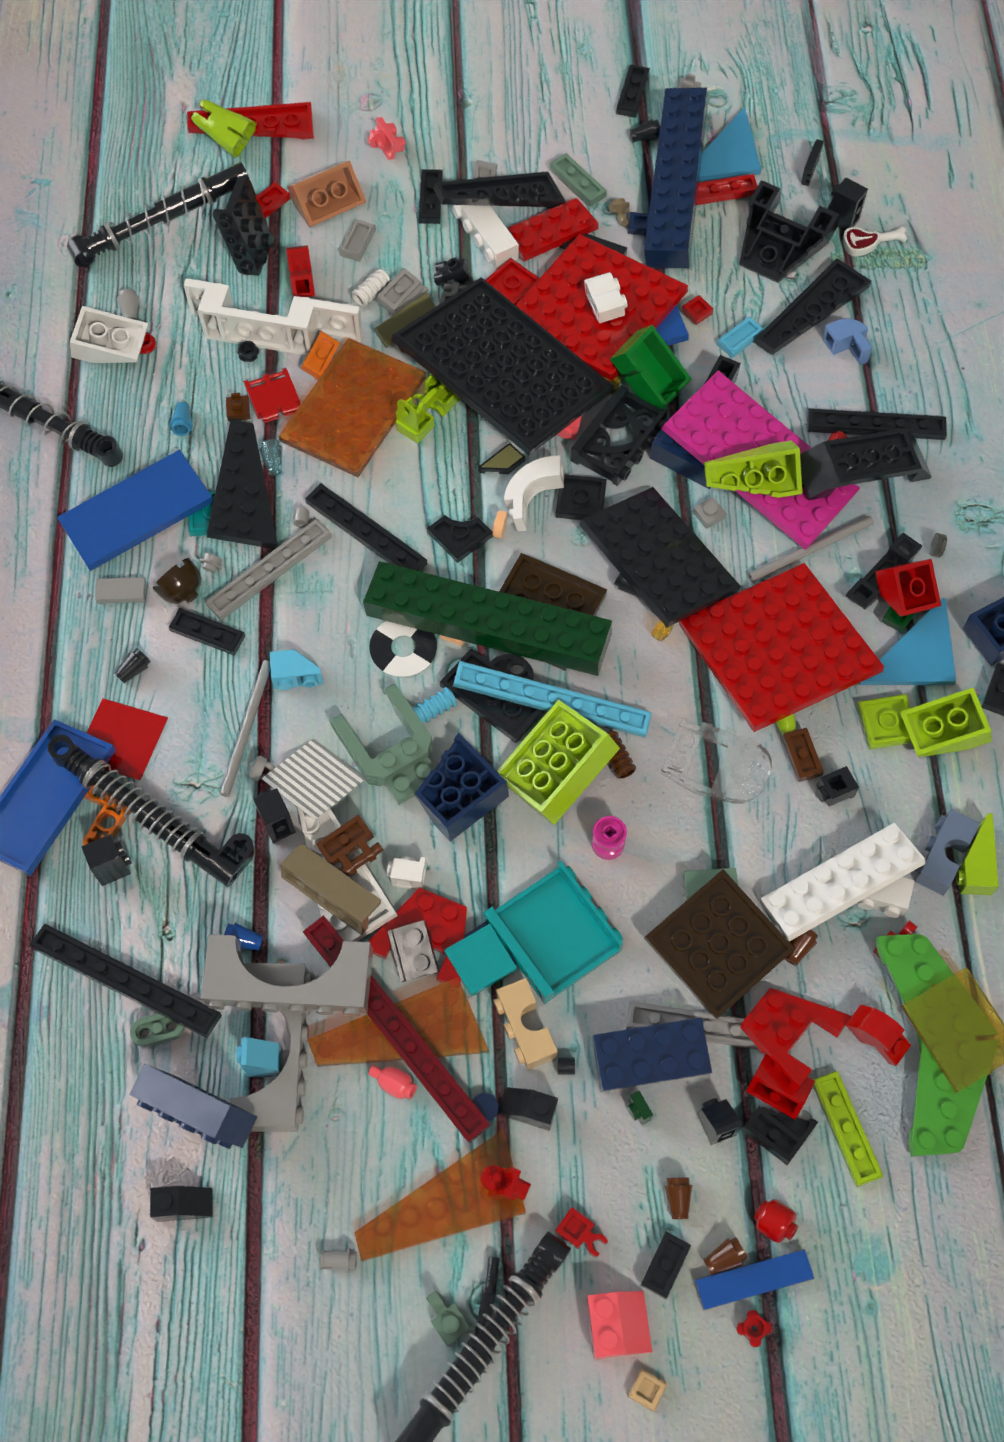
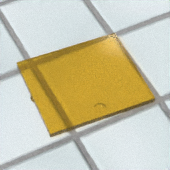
[901,967,1004,1093]

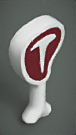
[843,226,907,257]

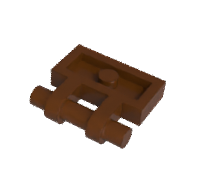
[316,814,384,876]

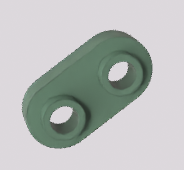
[130,1014,186,1047]

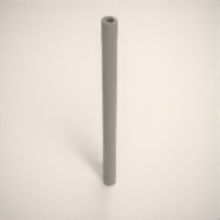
[748,516,874,582]
[220,660,271,797]

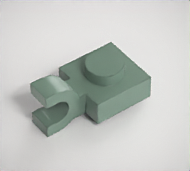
[426,1291,471,1346]

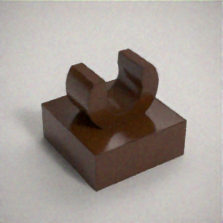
[226,393,251,421]

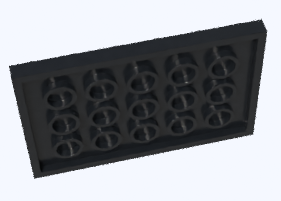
[580,487,741,628]

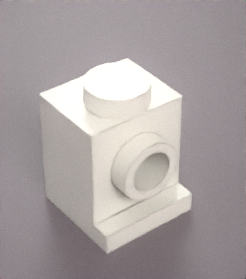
[387,856,427,890]

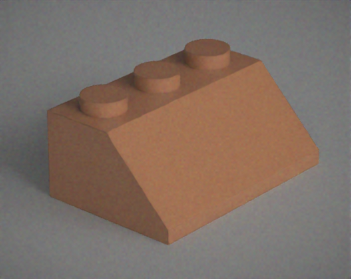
[287,161,366,227]

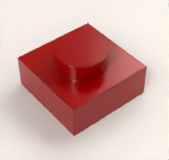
[682,295,714,325]

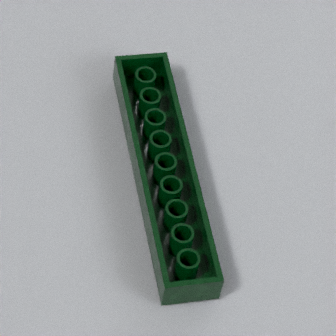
[363,561,612,676]

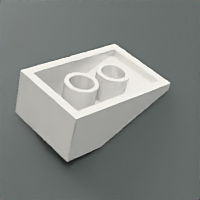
[70,306,149,363]

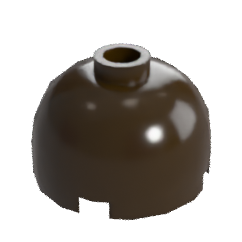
[153,558,202,604]

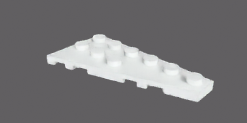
[298,808,398,942]

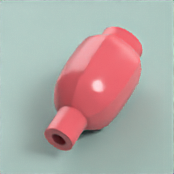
[369,1065,417,1100]

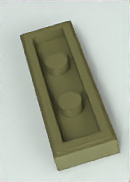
[374,292,436,348]

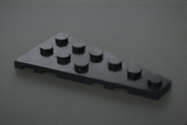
[207,420,278,549]

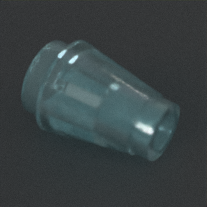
[260,439,283,476]

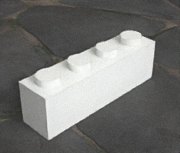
[452,205,518,269]

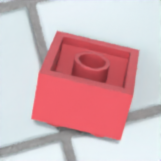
[587,1291,652,1360]

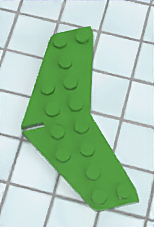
[875,934,999,1157]

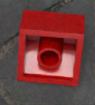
[875,558,942,616]

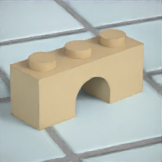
[493,978,558,1070]

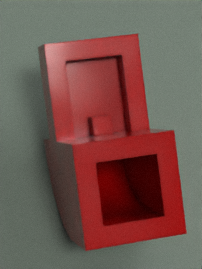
[286,245,315,298]
[846,1004,911,1066]

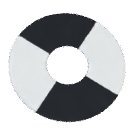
[369,621,437,677]

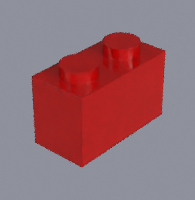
[746,1054,815,1119]

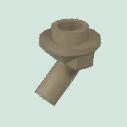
[608,198,630,227]

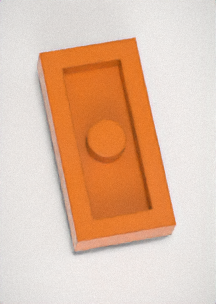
[300,331,340,380]

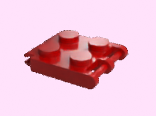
[243,368,301,423]

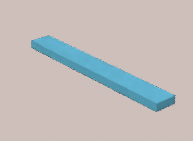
[453,661,652,738]

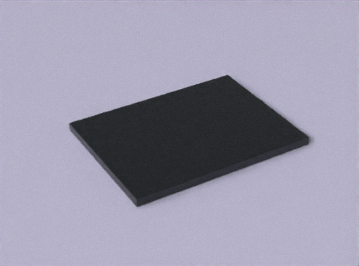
[391,277,615,456]

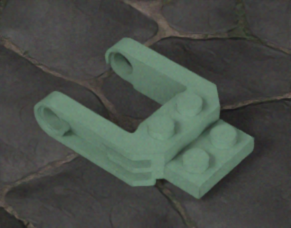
[329,684,435,805]

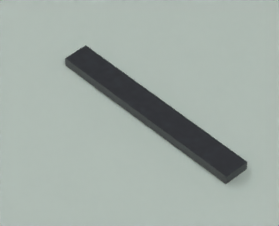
[29,923,222,1039]

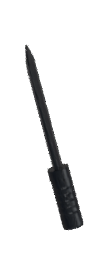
[475,1257,500,1336]

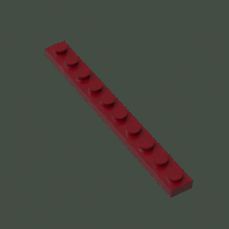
[302,915,491,1143]

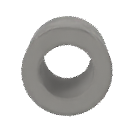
[293,507,309,527]

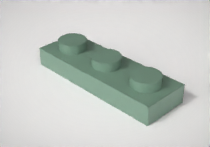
[550,153,607,207]

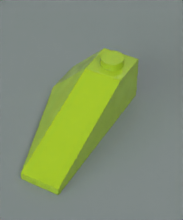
[704,441,802,498]

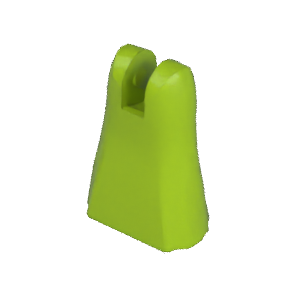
[191,99,256,158]

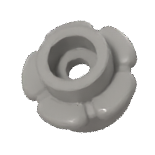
[199,553,222,573]

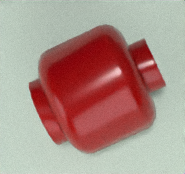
[754,1199,799,1243]

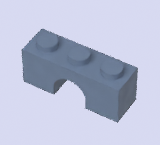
[914,809,980,896]

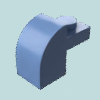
[822,319,872,365]

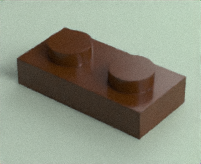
[782,728,824,782]

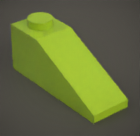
[955,813,999,895]

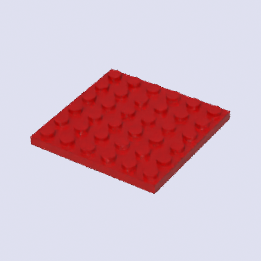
[516,234,688,381]
[679,563,884,732]

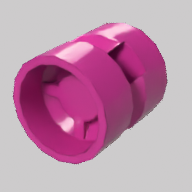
[592,816,627,860]

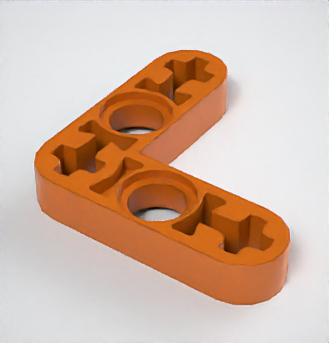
[83,785,130,846]

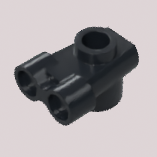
[434,258,470,286]

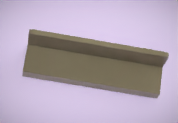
[280,844,381,935]

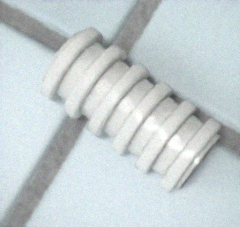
[352,269,391,307]

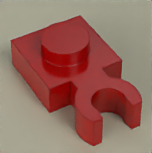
[555,1207,608,1258]

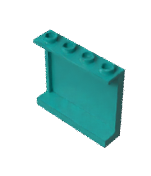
[483,861,623,1004]

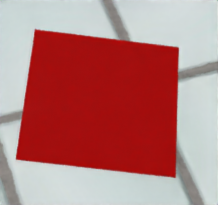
[86,698,168,780]

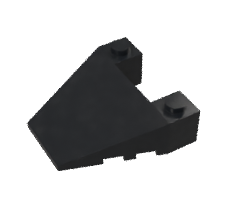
[739,180,839,283]

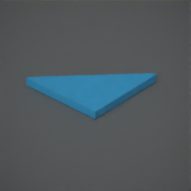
[699,109,761,182]
[859,598,956,685]

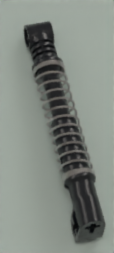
[47,735,254,887]
[395,1231,571,1442]

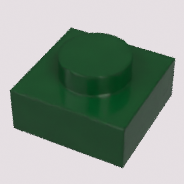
[881,606,915,634]
[627,1090,653,1125]

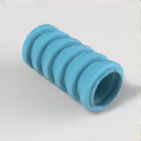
[412,687,457,725]

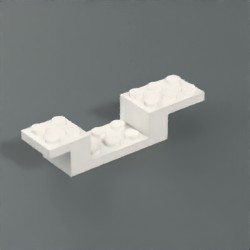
[183,278,363,355]

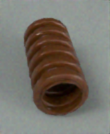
[607,731,636,779]

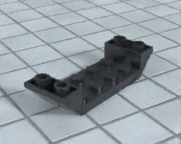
[800,428,932,500]

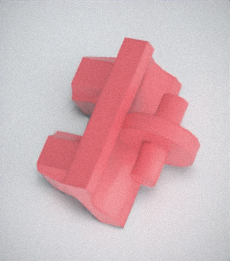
[368,117,406,160]

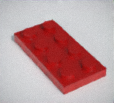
[507,198,598,262]

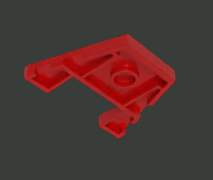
[368,888,467,990]
[740,988,852,1091]

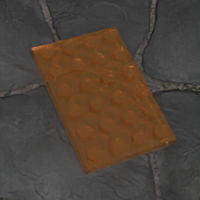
[278,338,426,477]

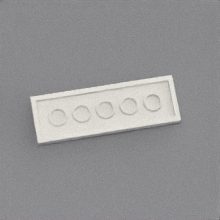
[760,823,925,942]

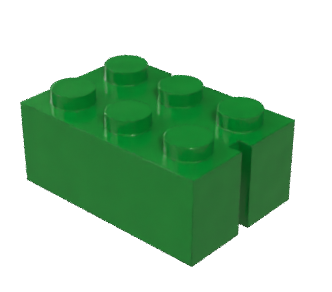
[610,325,692,409]

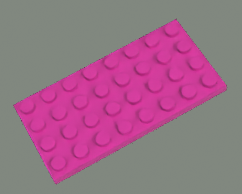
[662,370,860,550]

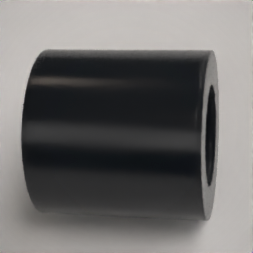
[558,1057,575,1075]

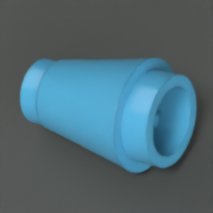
[170,402,193,436]

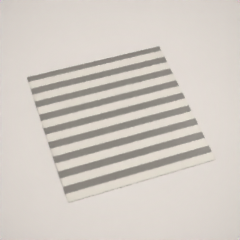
[261,739,365,820]

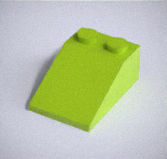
[900,687,992,757]

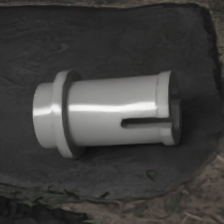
[320,1249,357,1273]

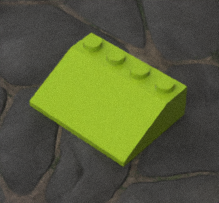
[497,699,620,825]

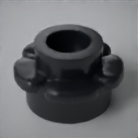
[237,341,260,362]

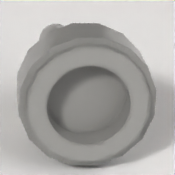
[249,755,275,782]

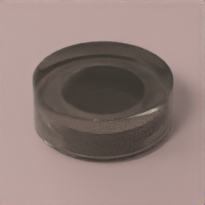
[930,533,947,558]

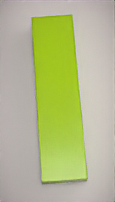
[813,1071,884,1187]

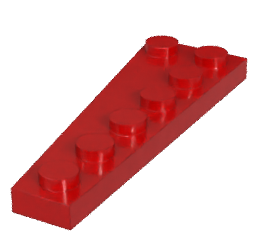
[187,102,314,140]

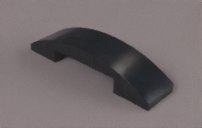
[846,532,922,610]

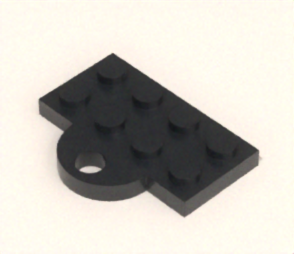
[440,648,544,743]

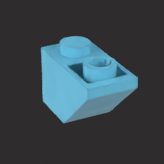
[270,649,323,690]
[236,1037,282,1077]

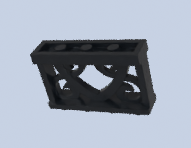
[570,385,668,486]

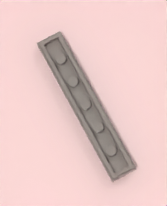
[205,519,332,621]
[626,1001,759,1050]

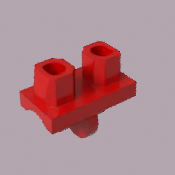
[480,1165,531,1200]

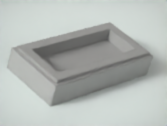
[339,219,376,262]
[95,577,146,604]

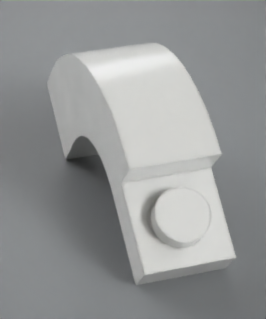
[504,455,564,532]

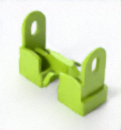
[396,374,460,443]

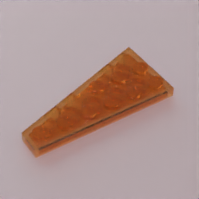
[307,977,489,1067]
[354,1130,526,1262]

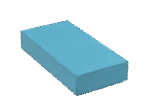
[717,317,764,358]

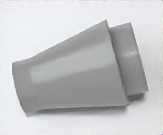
[117,289,139,320]

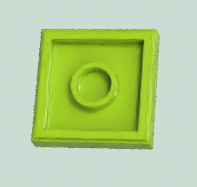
[857,694,912,750]

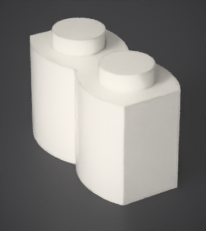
[584,272,628,323]

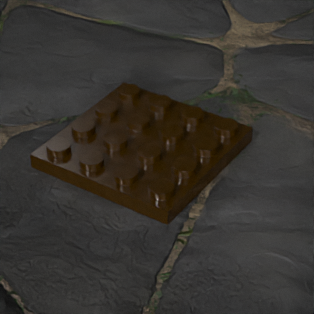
[499,553,607,671]
[644,869,795,1019]

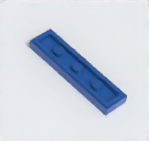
[695,1249,814,1311]

